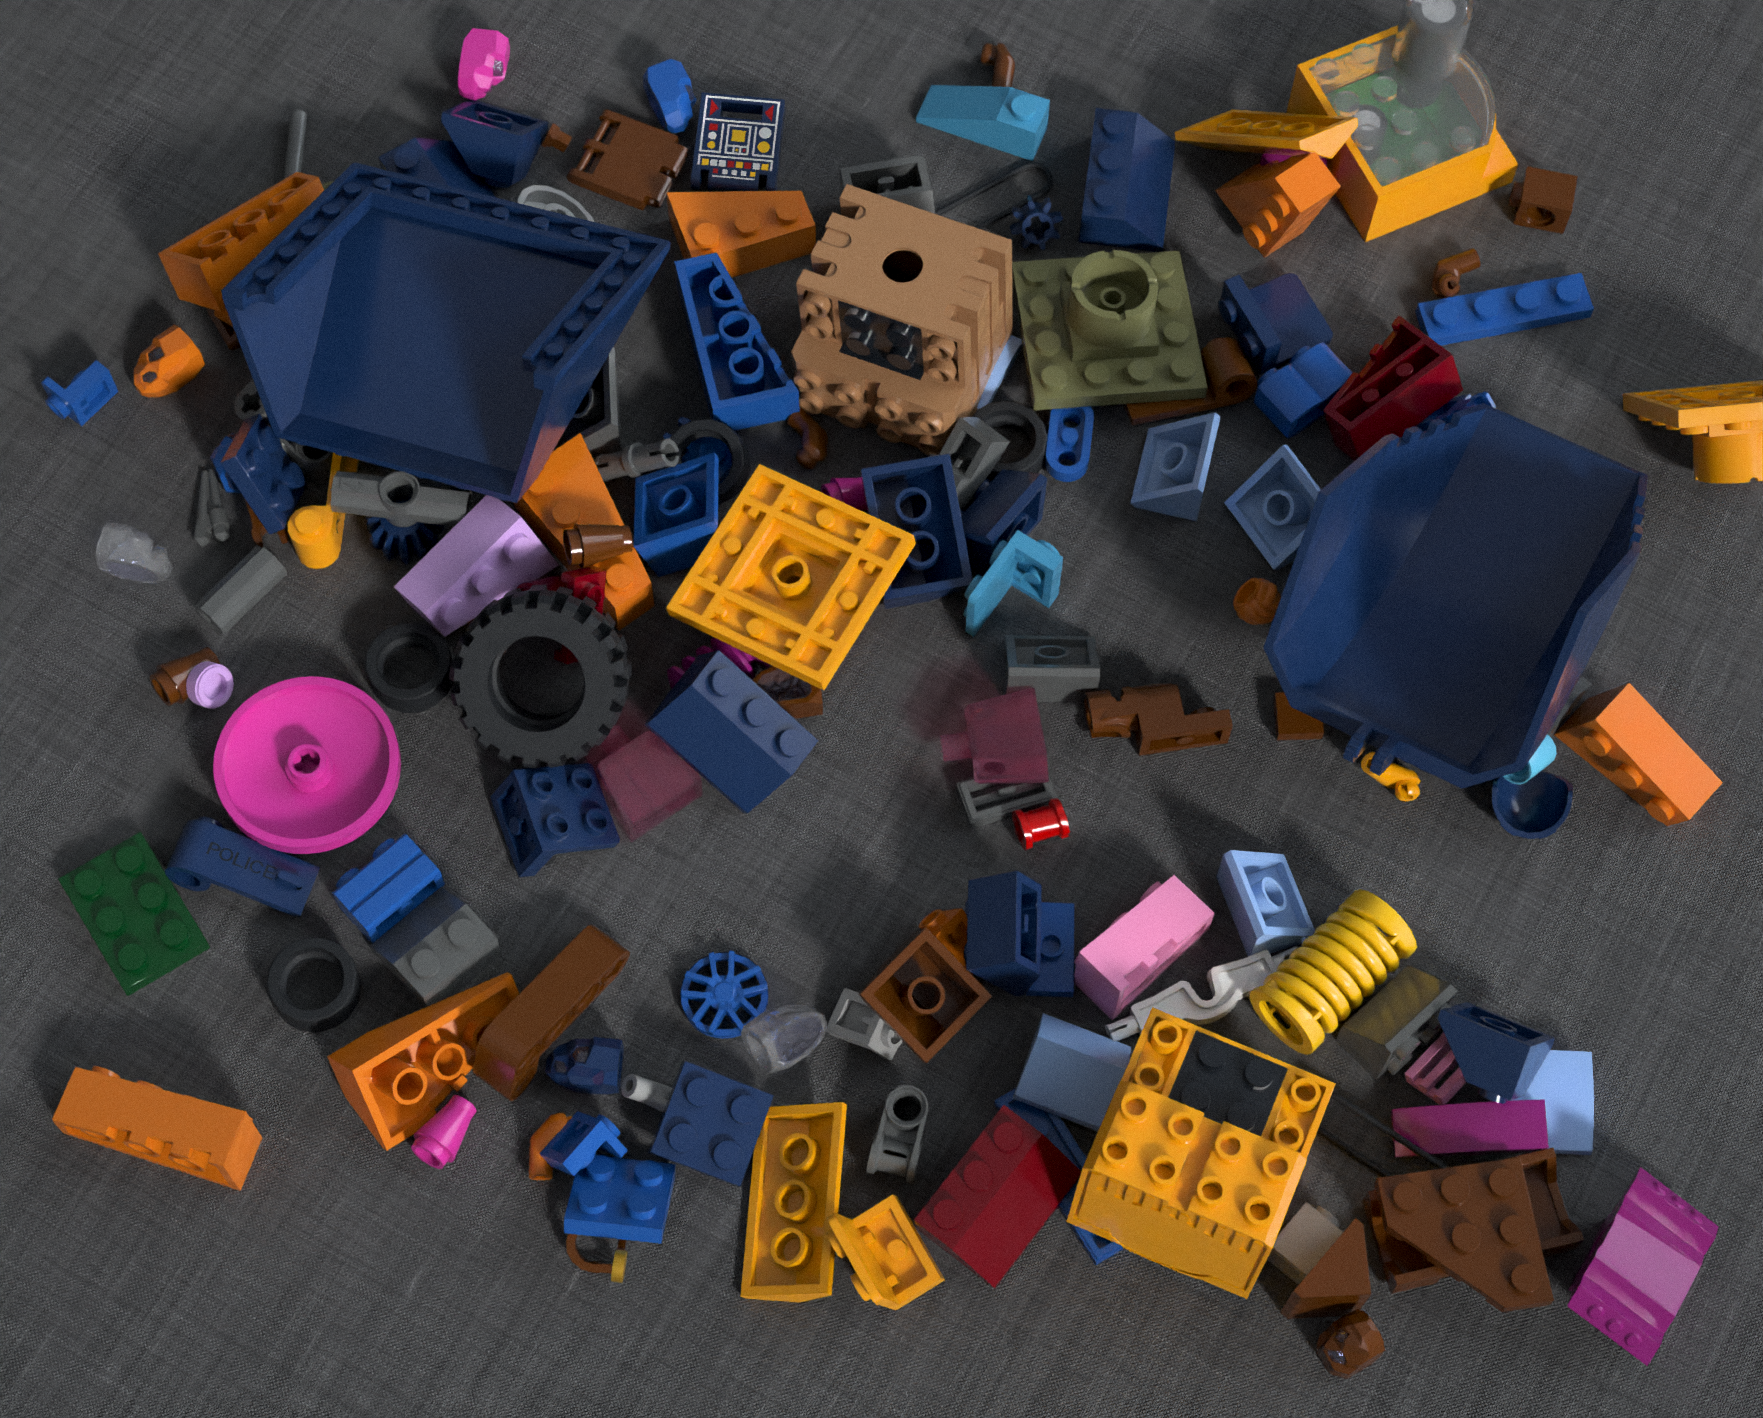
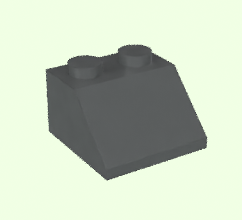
[369,887,502,1008]

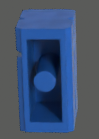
[332,834,445,943]

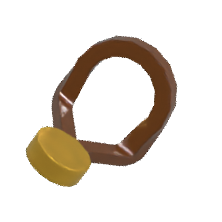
[566,1234,627,1283]

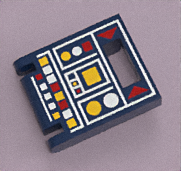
[691,92,786,192]

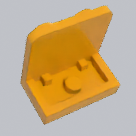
[826,1194,945,1311]

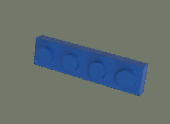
[1415,273,1594,346]

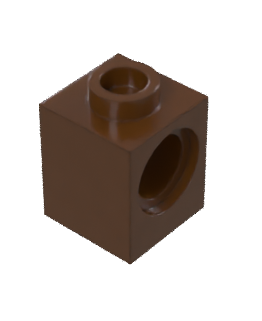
[1509,166,1578,234]

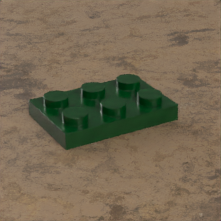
[58,832,211,996]

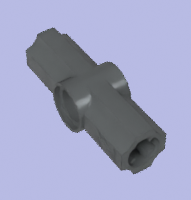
[330,471,472,527]

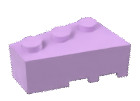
[394,495,559,637]

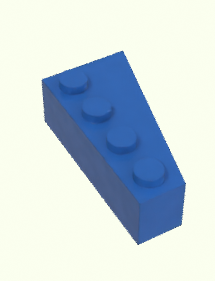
[674,252,800,431]

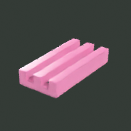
[1405,1032,1466,1105]

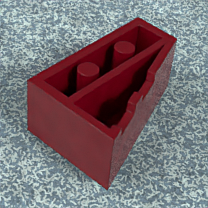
[1323,315,1463,461]

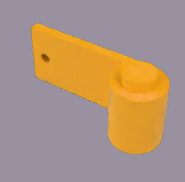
[287,453,359,569]

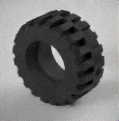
[449,585,632,768]

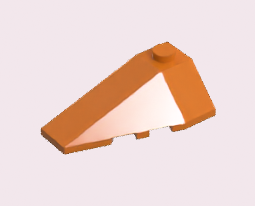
[327,972,519,1151]

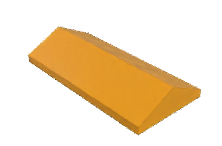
[1174,109,1358,159]
[740,1102,847,1303]

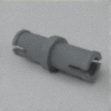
[594,438,679,482]

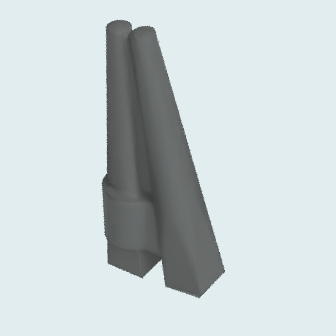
[194,469,230,546]

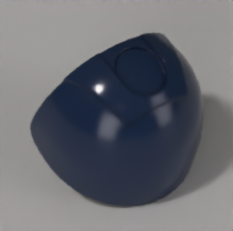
[1492,771,1573,839]

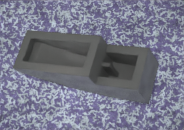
[929,417,1010,510]

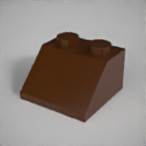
[858,928,992,1064]

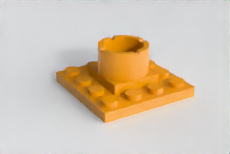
[1623,380,1763,483]
[666,464,916,690]

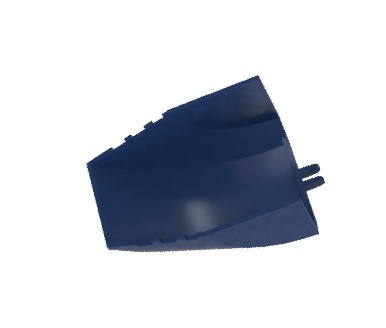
[1263,403,1648,789]

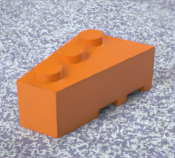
[1215,151,1341,258]
[666,191,816,278]

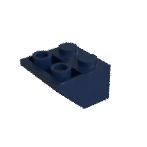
[964,871,1042,996]

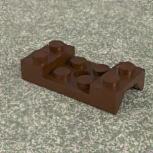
[1362,1148,1584,1294]

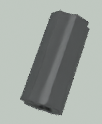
[194,545,287,635]

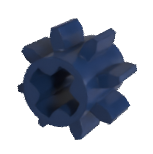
[1009,195,1063,251]

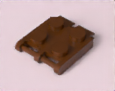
[566,109,688,211]

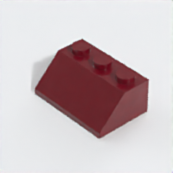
[914,1105,1081,1289]

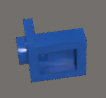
[41,360,118,427]
[540,1111,628,1176]

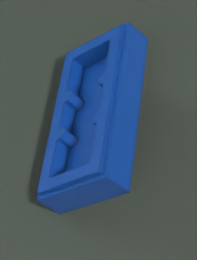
[1026,902,1074,997]

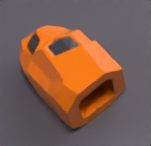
[134,325,205,397]

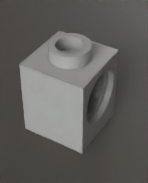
[1267,1202,1343,1285]

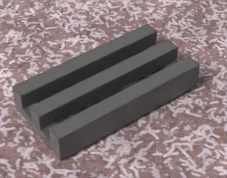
[956,757,1058,829]

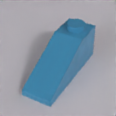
[916,85,1050,161]

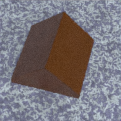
[1280,1218,1371,1319]

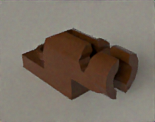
[1084,683,1233,756]

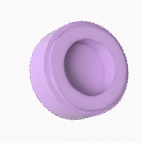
[186,661,234,709]

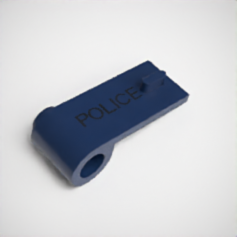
[165,817,320,918]

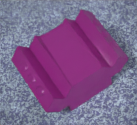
[1567,1167,1719,1366]

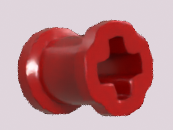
[1012,797,1070,850]

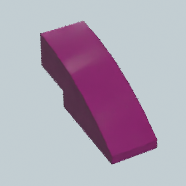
[1391,1099,1549,1158]

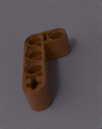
[473,924,630,1101]

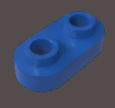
[1045,406,1094,482]

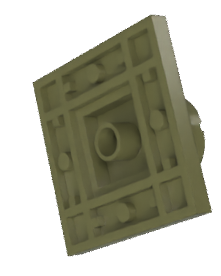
[1012,250,1208,410]

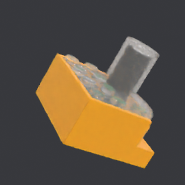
[1286,0,1518,242]

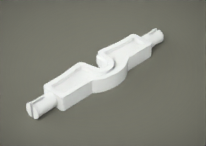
[1105,946,1298,1042]

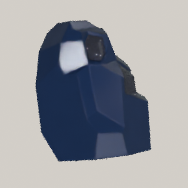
[545,1037,624,1095]

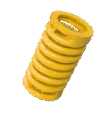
[1249,889,1417,1055]

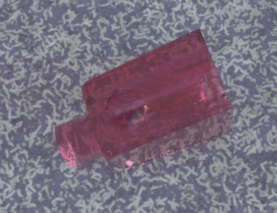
[940,687,1049,784]
[597,725,703,842]

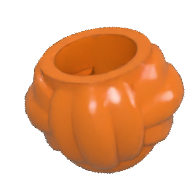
[1233,578,1281,625]

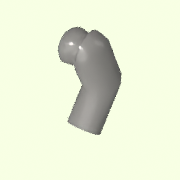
[621,1074,672,1112]

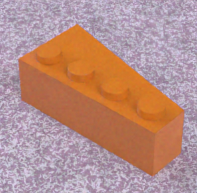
[158,172,324,312]
[513,433,654,631]
[52,1066,262,1191]

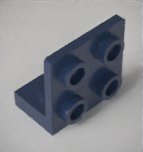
[490,763,620,877]

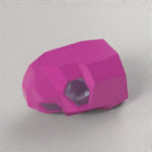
[458,28,510,101]

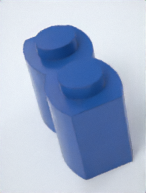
[1254,342,1352,439]

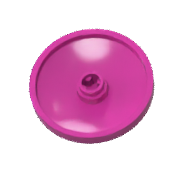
[213,676,401,854]

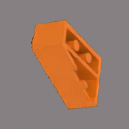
[1554,683,1723,826]

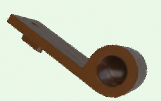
[1123,337,1257,425]

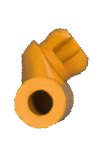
[1361,752,1421,802]

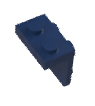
[1218,273,1333,374]

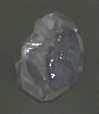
[96,522,173,584]
[741,1004,827,1073]

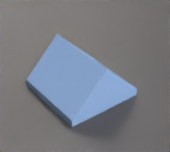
[1130,412,1221,521]
[1224,445,1321,570]
[1216,850,1315,956]
[1013,1013,1131,1131]

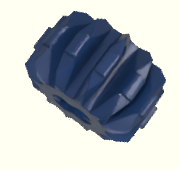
[366,496,444,565]

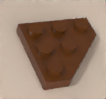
[1374,1157,1554,1312]

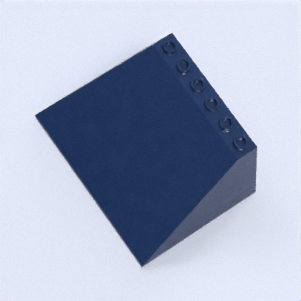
[221,162,670,503]

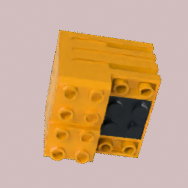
[1066,1007,1336,1299]

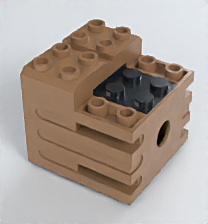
[791,184,1013,456]

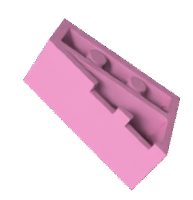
[1074,875,1215,1021]

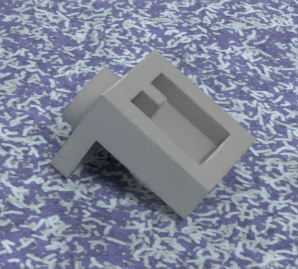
[825,988,903,1060]

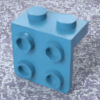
[963,530,1063,637]

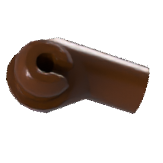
[981,42,1015,87]
[1431,248,1481,299]
[787,408,828,470]

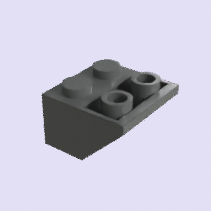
[840,154,935,214]
[1336,965,1458,1080]

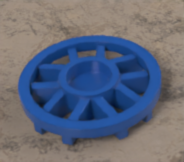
[680,951,769,1039]

